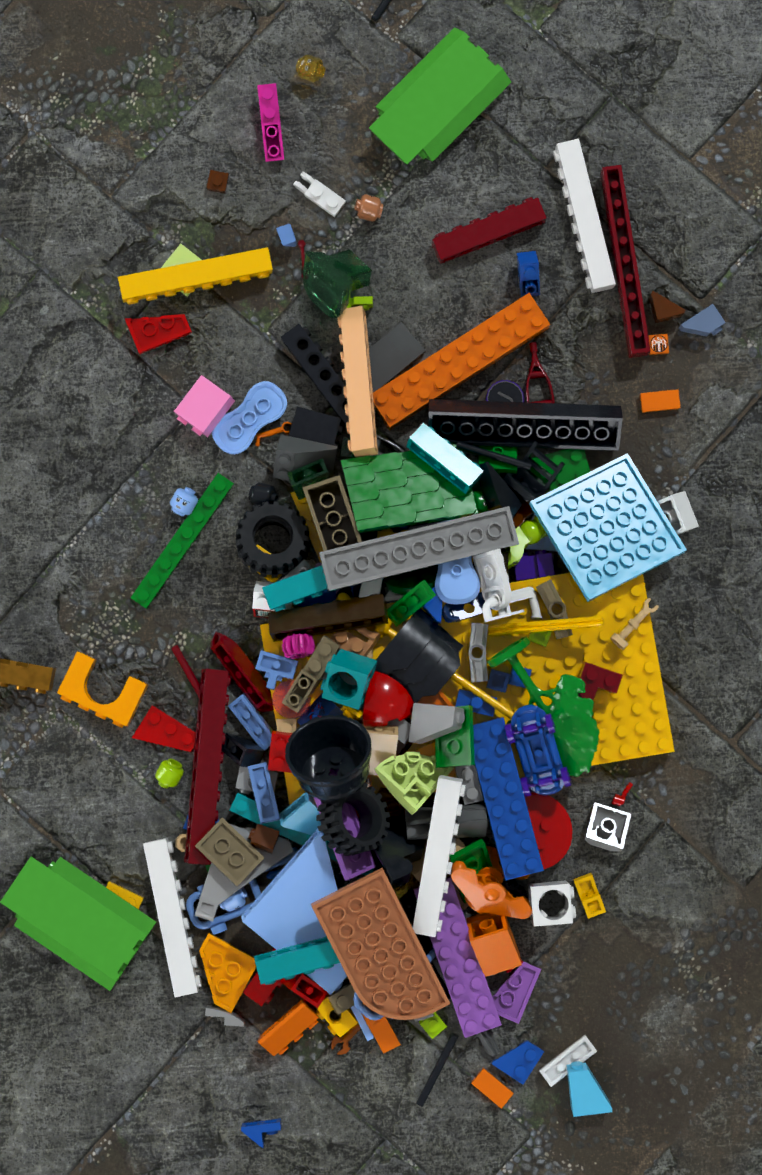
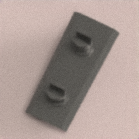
[405,802,487,840]

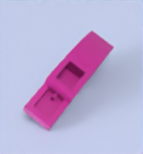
[257,83,284,162]

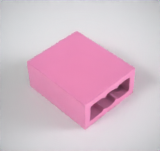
[174,375,235,437]

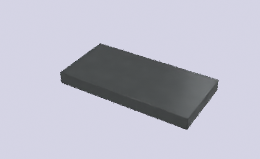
[369,322,426,392]

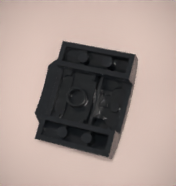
[375,608,463,703]

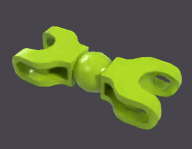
[504,517,548,570]

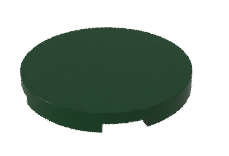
[384,565,438,595]

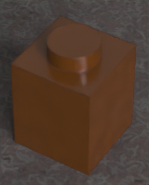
[248,824,280,854]

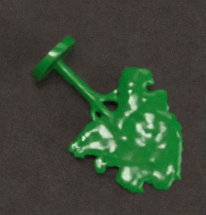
[488,636,600,777]

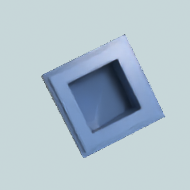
[276,224,297,247]

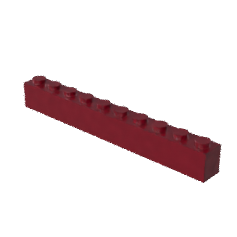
[600,165,651,358]
[184,669,231,865]

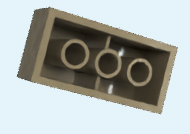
[302,475,362,551]

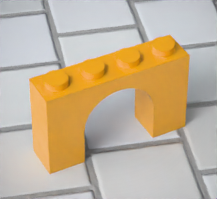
[57,651,149,728]

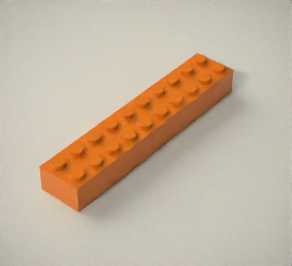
[373,293,550,431]

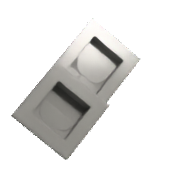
[205,1005,245,1027]

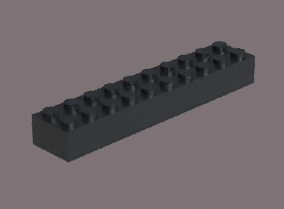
[428,399,623,451]

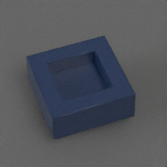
[486,669,510,693]

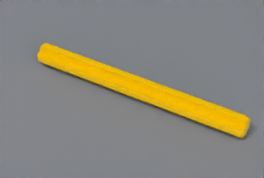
[488,616,604,636]

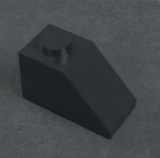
[221,732,265,767]

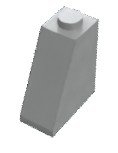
[409,703,465,744]

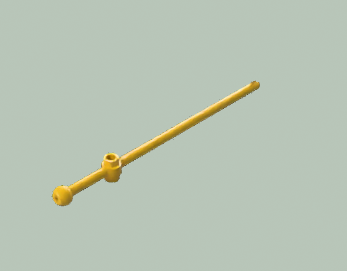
[336,592,515,719]

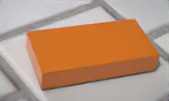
[640,389,681,413]
[471,1067,514,1109]

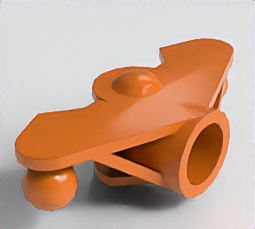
[451,861,532,919]

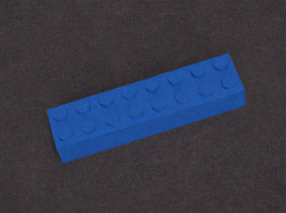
[473,717,544,880]

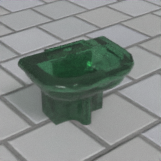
[303,249,372,318]

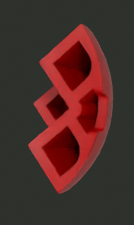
[363,671,414,727]

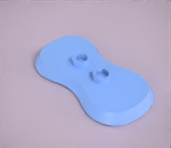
[212,381,287,455]
[435,519,480,605]

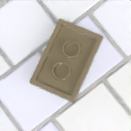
[195,817,265,887]

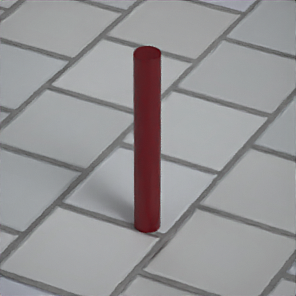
[171,645,200,697]

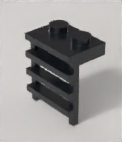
[503,441,565,503]

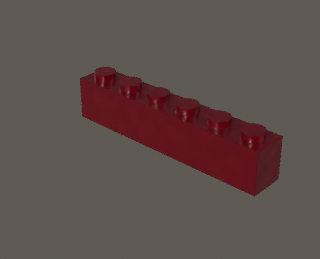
[432,197,547,264]

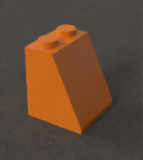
[466,913,522,977]

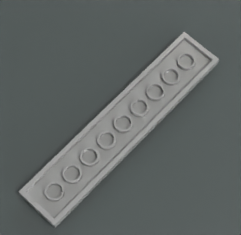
[319,506,519,591]

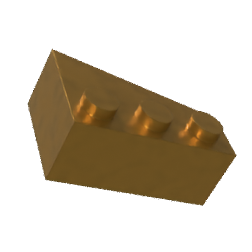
[0,659,56,694]

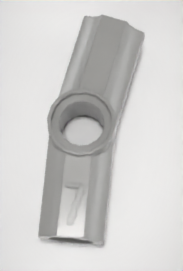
[468,623,489,683]

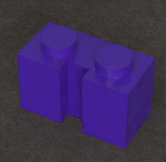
[513,550,555,582]

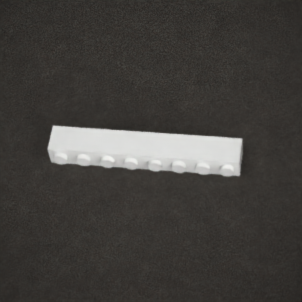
[553,138,616,293]
[413,775,466,937]
[143,838,202,997]

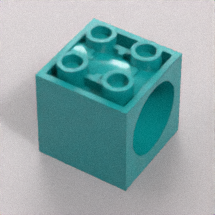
[321,649,377,710]

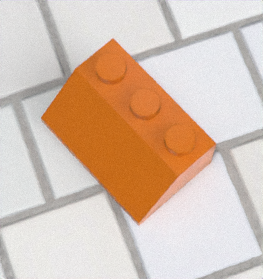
[258,999,319,1056]

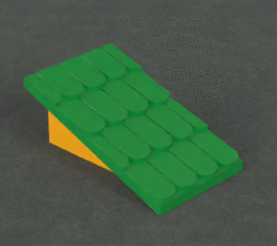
[341,444,479,533]

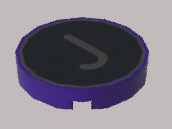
[486,380,524,402]

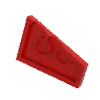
[124,314,192,354]
[132,705,196,752]

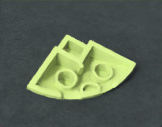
[374,752,454,815]

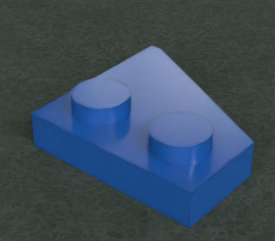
[491,1040,544,1085]

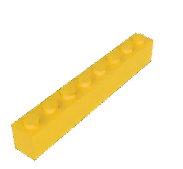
[118,247,273,304]

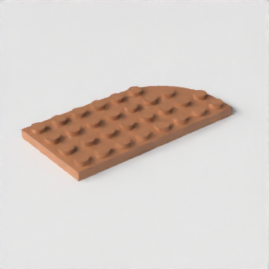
[311,868,450,1020]

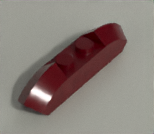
[211,632,274,712]

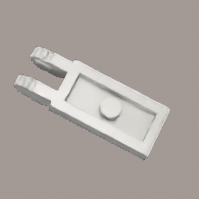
[293,172,346,217]

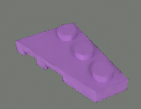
[492,961,541,1024]

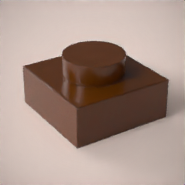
[207,170,229,194]

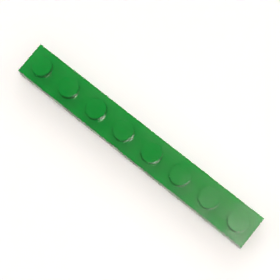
[131,473,234,609]

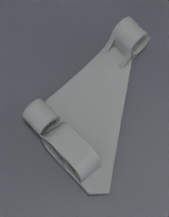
[195,824,293,922]

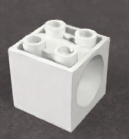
[528,880,576,927]

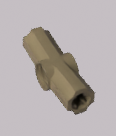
[536,579,573,640]

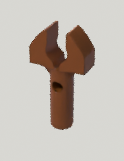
[331,1023,361,1055]

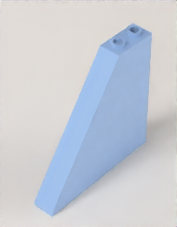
[241,829,347,995]

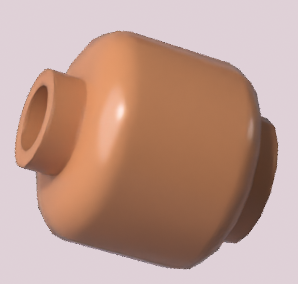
[354,194,383,222]

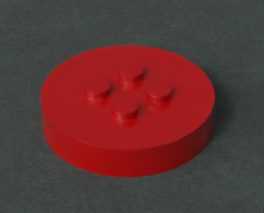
[524,792,573,869]

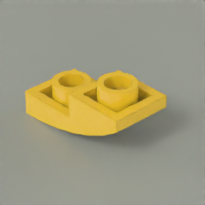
[340,705,363,721]

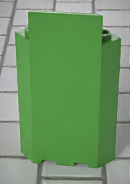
[369,28,511,164]
[0,856,156,991]

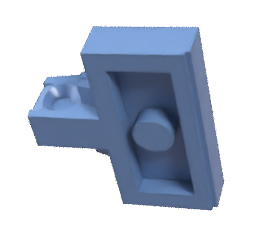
[255,650,299,690]

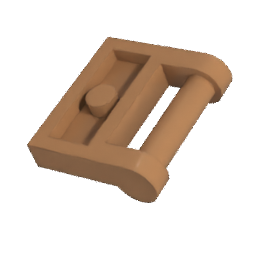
[331,627,381,657]

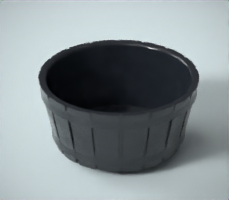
[285,715,372,801]

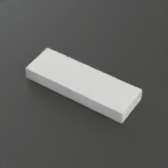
[539,1035,597,1087]

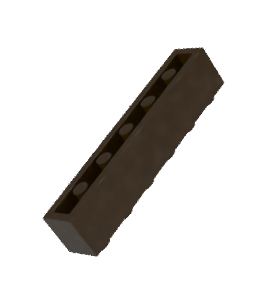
[268,594,388,642]

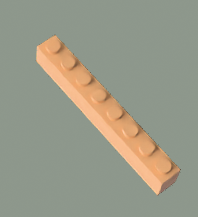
[338,306,378,458]

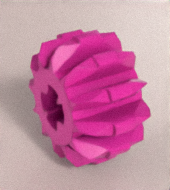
[282,633,315,659]

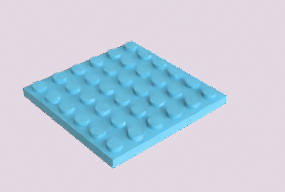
[529,453,687,602]

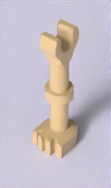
[610,598,659,650]

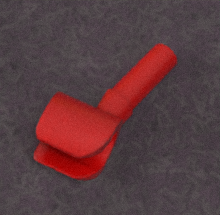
[612,782,633,806]

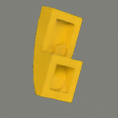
[573,873,606,919]

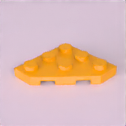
[199,933,256,1013]

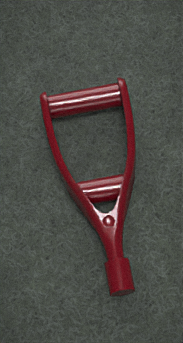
[526,342,555,403]

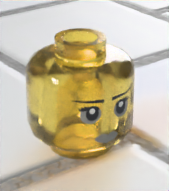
[296,55,325,82]

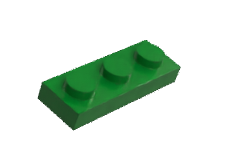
[387,580,436,627]

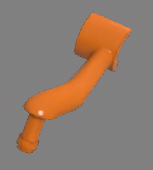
[255,421,292,447]

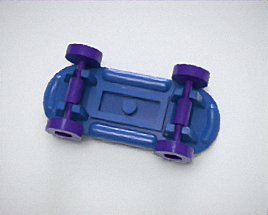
[505,705,571,797]

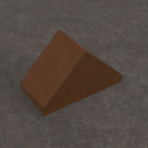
[649,291,686,323]

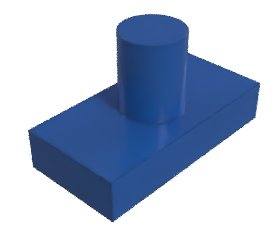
[455,689,497,717]

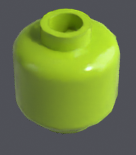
[155,759,184,789]

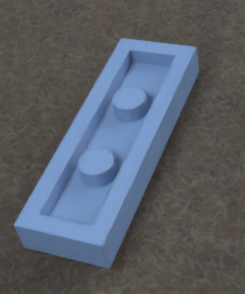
[228,694,273,750]
[247,762,280,824]

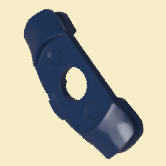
[442,592,492,623]

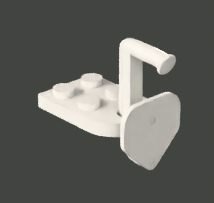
[473,549,542,622]

